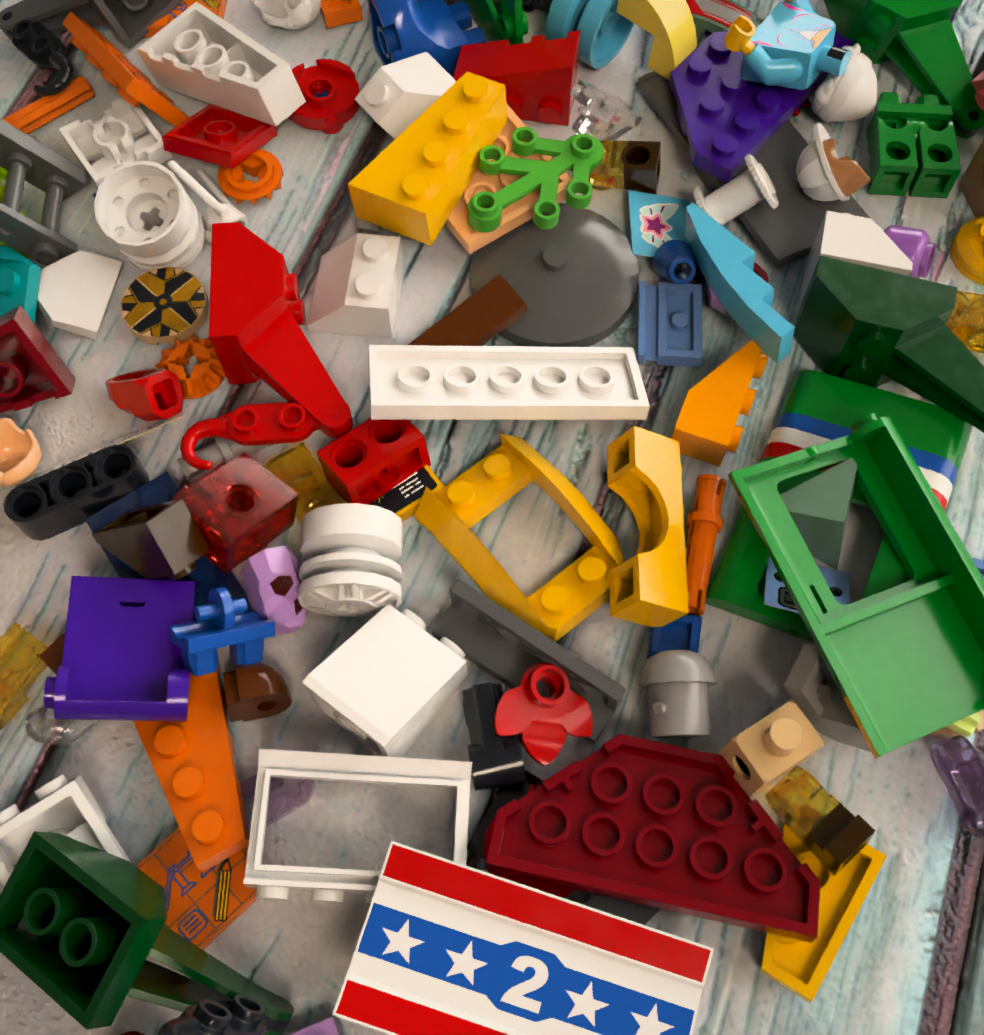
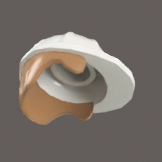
[796,122,870,202]

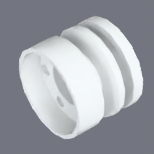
[94,160,206,272]
[298,503,403,618]

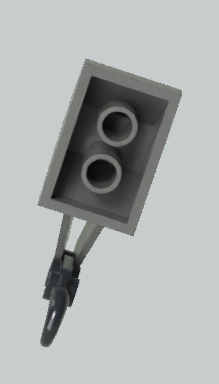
[0,0,183,96]

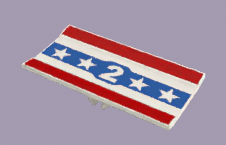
[332,841,714,1035]

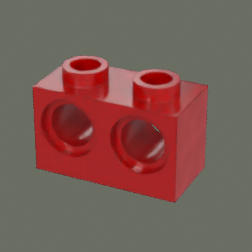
[316,417,431,505]

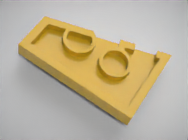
[760,799,887,1003]

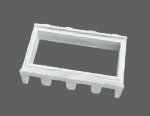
[243,749,472,905]

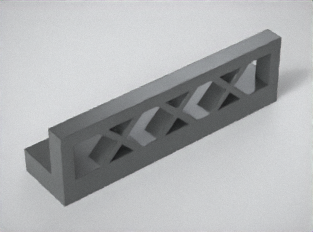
[432,578,626,745]

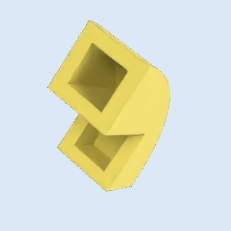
[616,0,697,81]

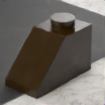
[92,499,210,581]

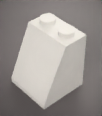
[302,604,468,757]

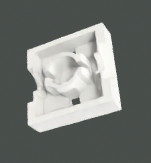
[59,98,173,189]

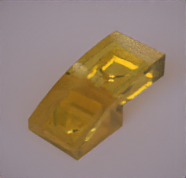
[263,442,343,526]
[0,622,48,731]

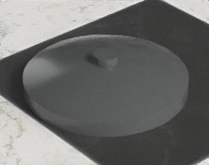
[470,203,639,347]

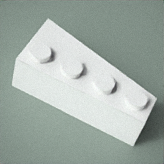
[137,1,306,126]

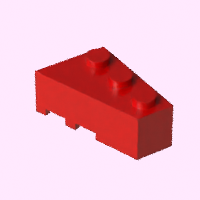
[453,30,581,126]

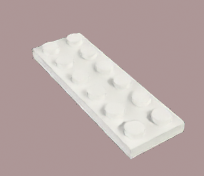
[368,345,650,420]

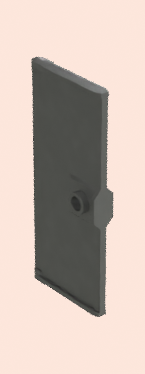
[637,71,871,268]

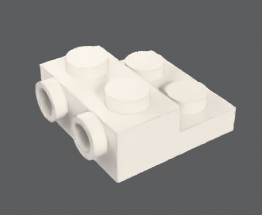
[0,774,131,886]

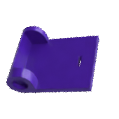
[44,576,195,722]

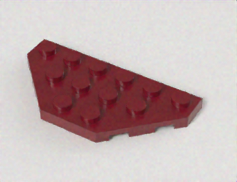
[485,734,821,943]

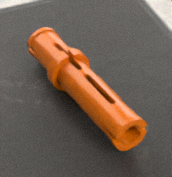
[685,474,727,616]

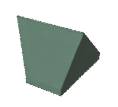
[780,457,858,570]

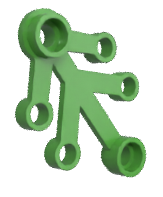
[467,127,604,233]

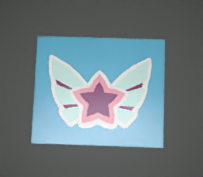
[628,190,690,258]

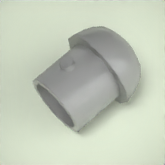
[638,650,717,738]

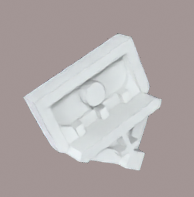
[37,250,123,340]

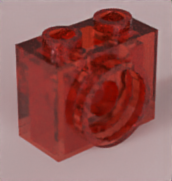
[173,452,299,573]

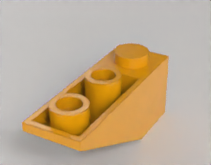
[671,340,769,467]

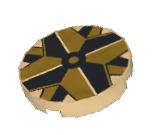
[120,267,209,346]

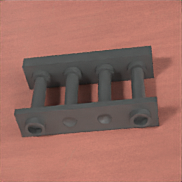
[0,118,88,266]

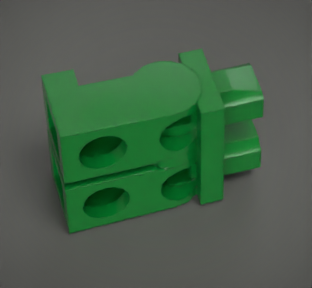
[866,92,961,199]

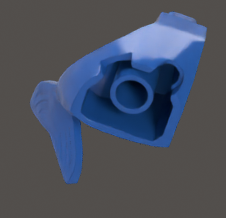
[367,0,486,77]

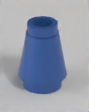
[653,240,696,284]

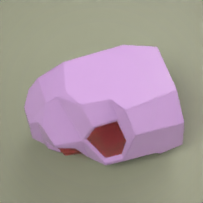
[241,545,308,634]

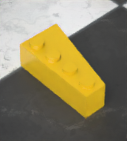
[348,72,507,246]

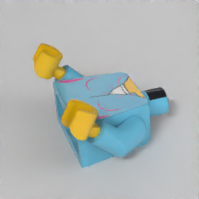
[725,0,850,90]

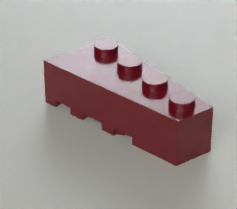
[0,305,75,413]

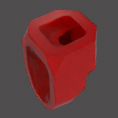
[105,367,184,421]

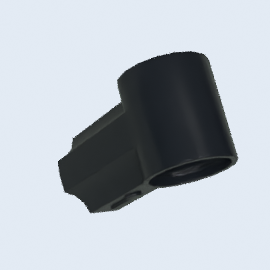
[462,682,526,791]

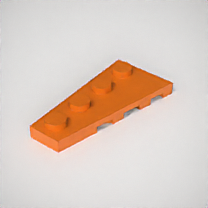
[62,11,190,127]
[133,654,250,872]

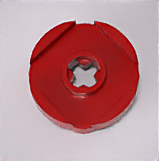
[288,59,360,134]

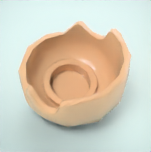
[0,418,42,487]

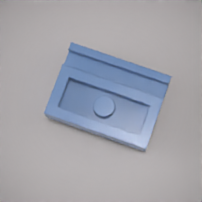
[636,281,703,367]

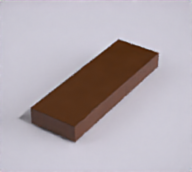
[408,274,528,346]

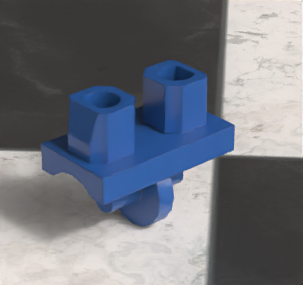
[169,587,275,676]

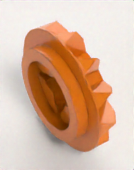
[218,149,284,205]
[155,333,226,399]

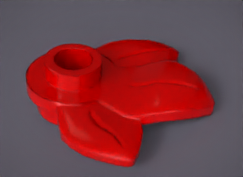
[494,662,593,766]

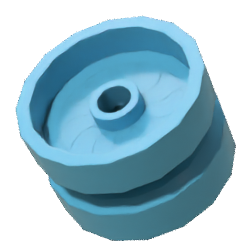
[546,0,634,69]

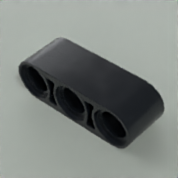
[4,445,150,541]

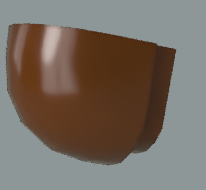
[222,662,292,722]

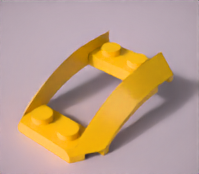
[414,433,624,642]

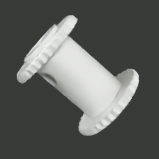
[693,154,779,227]

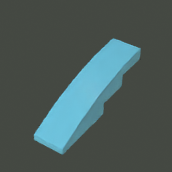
[685,202,795,364]

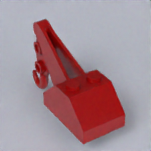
[180,222,353,470]

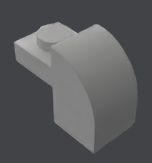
[783,643,871,752]

